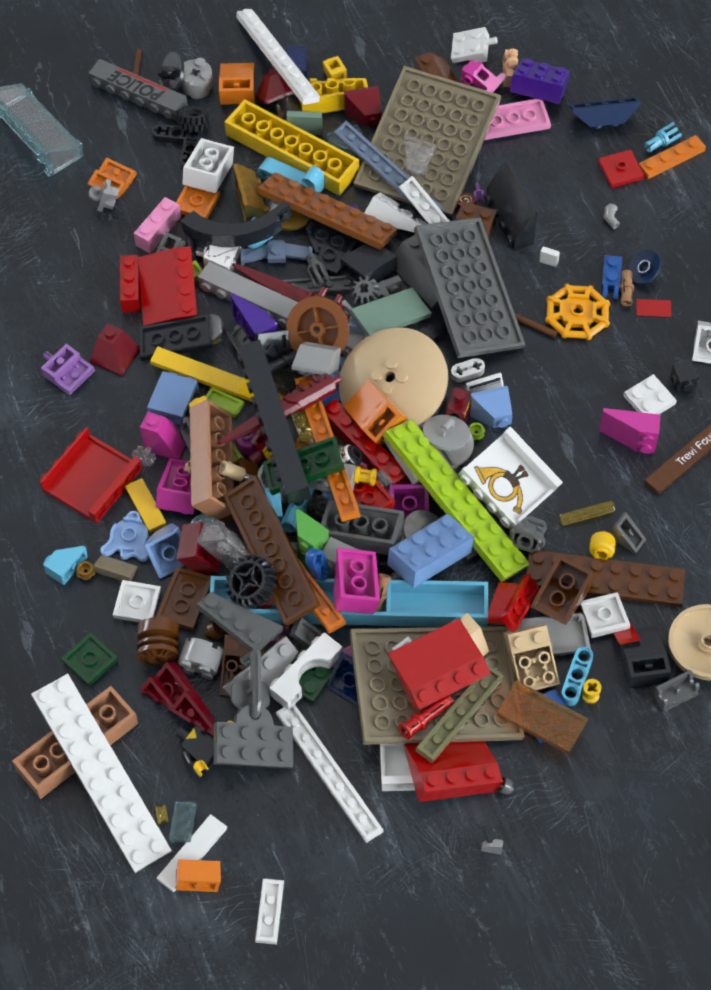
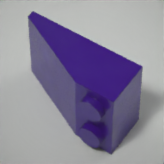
[230,293,278,342]

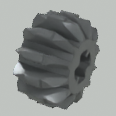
[350,276,381,305]

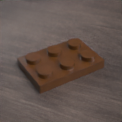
[156,567,211,631]

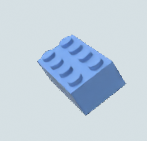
[387,514,474,588]

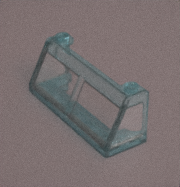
[0,83,83,177]

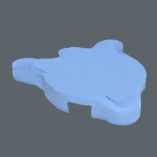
[100,511,149,562]

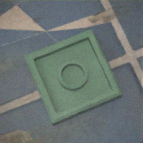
[287,111,323,135]

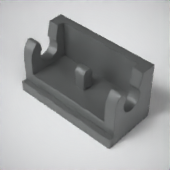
[654,670,700,712]

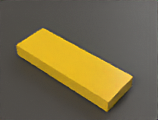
[125,478,167,533]

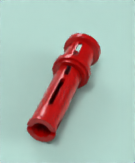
[398,695,453,740]

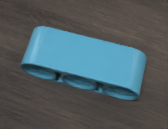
[561,646,593,706]

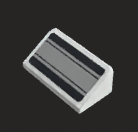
[465,373,503,393]

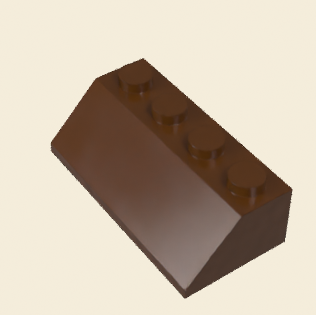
[414,52,458,82]

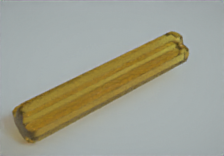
[559,501,615,525]

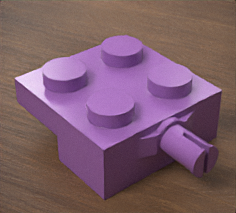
[41,344,95,395]

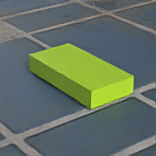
[205,387,244,418]

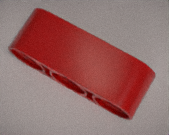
[488,582,519,625]

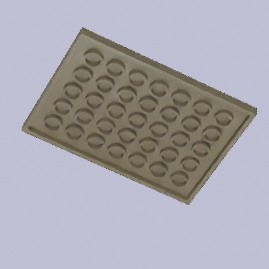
[354,66,501,217]
[350,626,524,745]

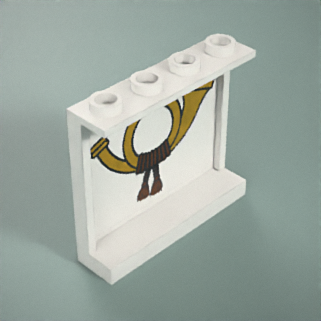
[458,427,563,530]

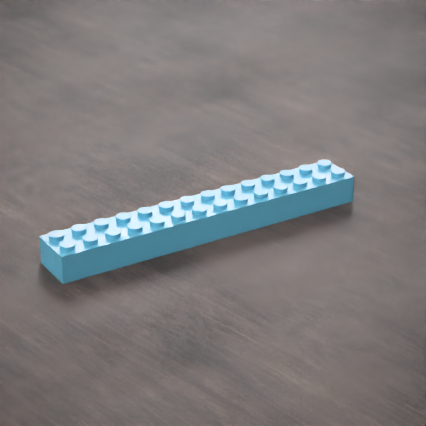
[210,576,488,627]

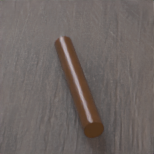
[133,49,143,75]
[514,312,558,338]

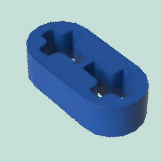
[305,548,330,581]

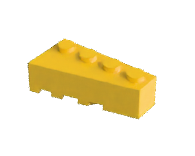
[298,78,368,113]

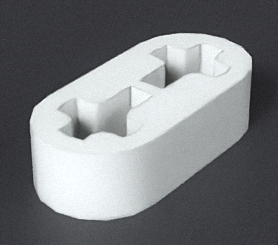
[451,358,485,383]

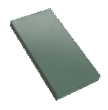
[350,288,431,336]

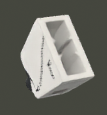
[196,245,241,272]

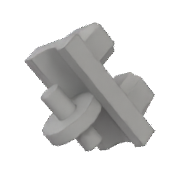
[89,179,119,212]

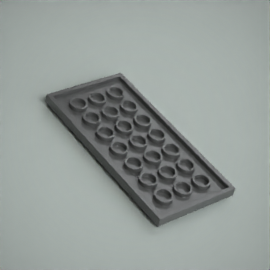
[414,218,526,358]

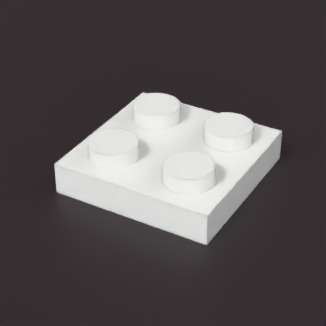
[623,374,677,414]
[113,580,161,622]
[580,592,630,638]

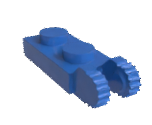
[601,255,622,300]

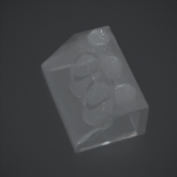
[197,520,252,570]

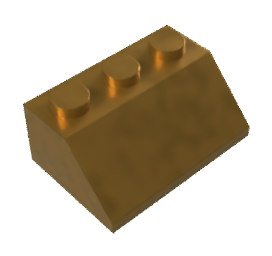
[233,164,269,222]

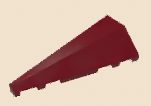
[140,662,217,736]

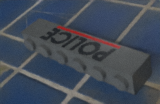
[89,59,188,121]

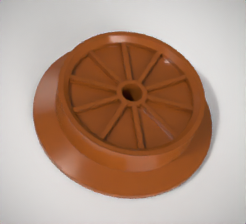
[286,296,349,352]

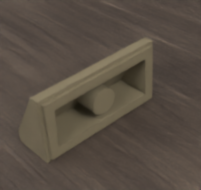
[93,555,138,581]

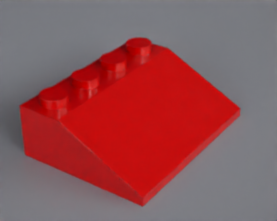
[138,246,198,326]
[387,618,491,710]
[403,741,503,802]

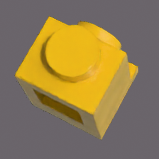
[323,56,347,81]

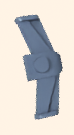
[241,240,312,265]

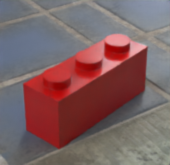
[120,255,141,313]

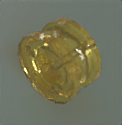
[155,804,169,824]

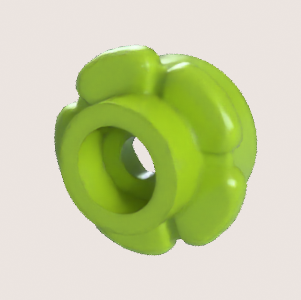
[469,423,485,440]

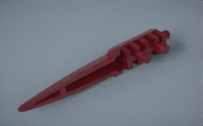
[232,263,350,321]
[217,373,342,445]

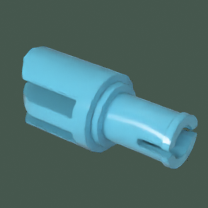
[644,122,682,152]

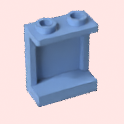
[147,371,199,425]

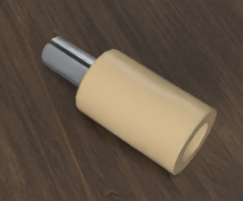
[219,461,252,482]

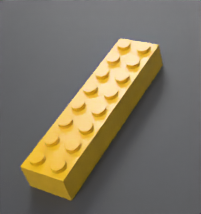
[224,99,359,196]

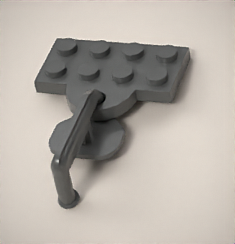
[214,649,293,769]

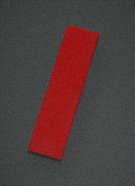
[501,574,540,633]

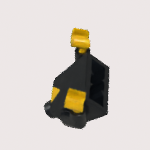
[177,721,233,777]

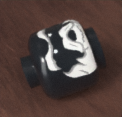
[340,445,362,467]

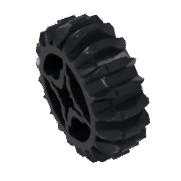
[225,555,278,609]

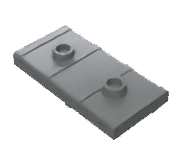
[505,613,591,656]

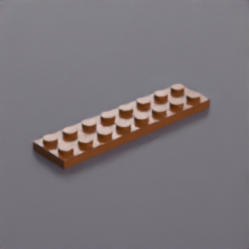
[257,172,398,250]

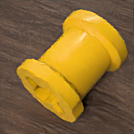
[354,466,377,486]
[582,679,602,703]

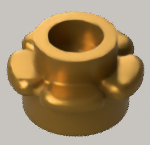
[76,561,96,580]

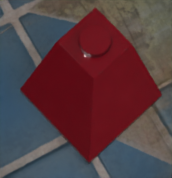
[255,68,294,104]
[344,86,382,127]
[90,323,140,377]

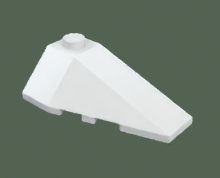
[364,192,427,232]

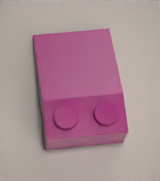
[599,408,661,454]
[156,458,196,515]
[334,548,380,614]

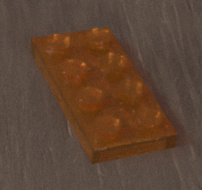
[496,680,588,755]

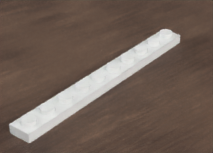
[236,9,320,105]

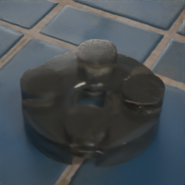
[272,369,298,396]

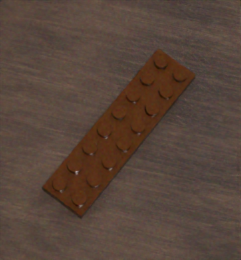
[223,475,321,626]
[526,551,685,607]

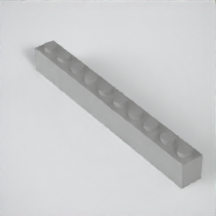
[198,261,367,357]

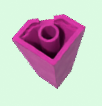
[140,412,186,460]

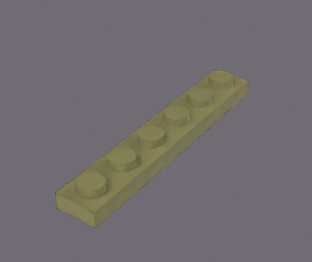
[416,665,504,763]

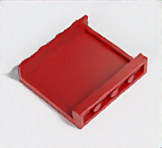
[40,427,143,524]

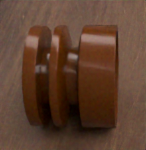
[137,617,179,666]

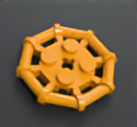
[545,284,610,340]

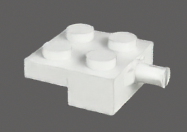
[451,27,498,63]

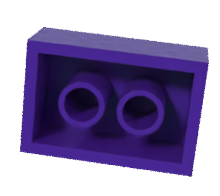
[510,58,570,104]

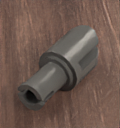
[306,253,330,287]

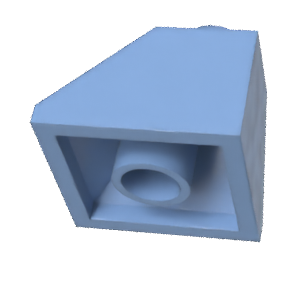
[469,386,512,428]
[143,523,184,579]

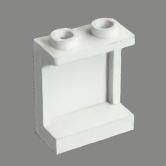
[380,743,415,791]

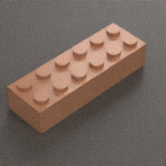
[190,399,234,520]
[12,686,138,799]

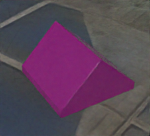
[390,484,429,520]

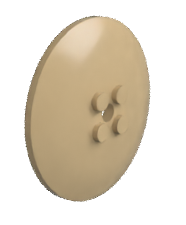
[339,328,448,427]

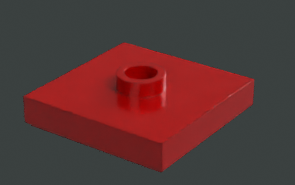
[598,150,644,188]

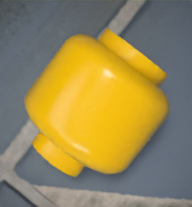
[589,531,616,560]

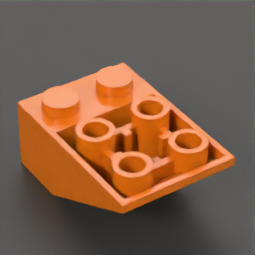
[219,63,254,105]
[344,379,408,445]

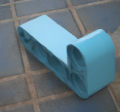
[257,157,324,192]

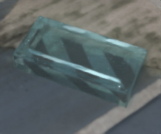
[169,802,197,842]

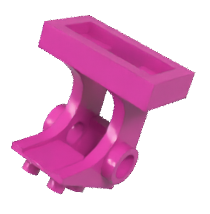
[460,60,507,93]

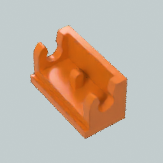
[175,859,221,892]

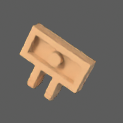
[502,48,518,87]

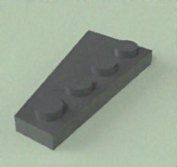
[197,592,283,651]

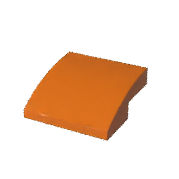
[87,157,137,199]

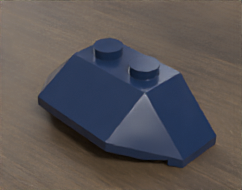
[569,97,641,129]

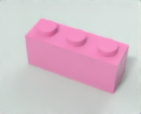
[134,197,181,253]

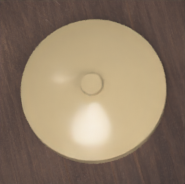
[668,604,711,680]

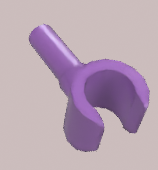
[474,182,485,203]

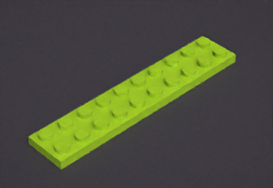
[383,419,529,582]

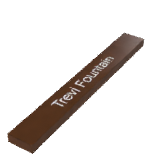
[644,424,711,495]

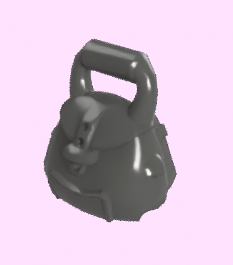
[509,516,547,553]

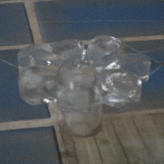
[132,445,156,468]

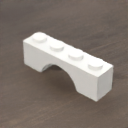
[270,632,343,711]

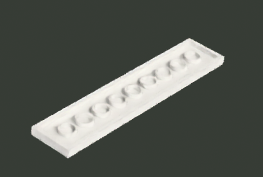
[31,674,172,873]

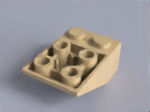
[503,623,560,694]

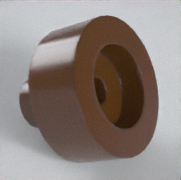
[204,621,225,640]

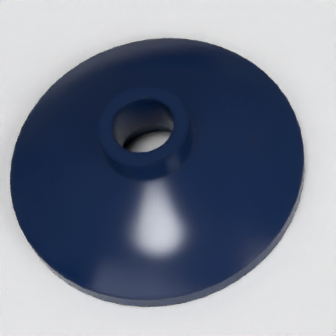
[628,250,661,284]

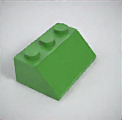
[295,509,329,571]

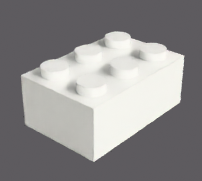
[182,138,234,193]

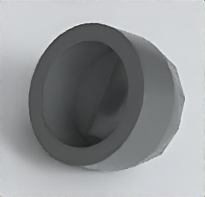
[497,777,514,795]

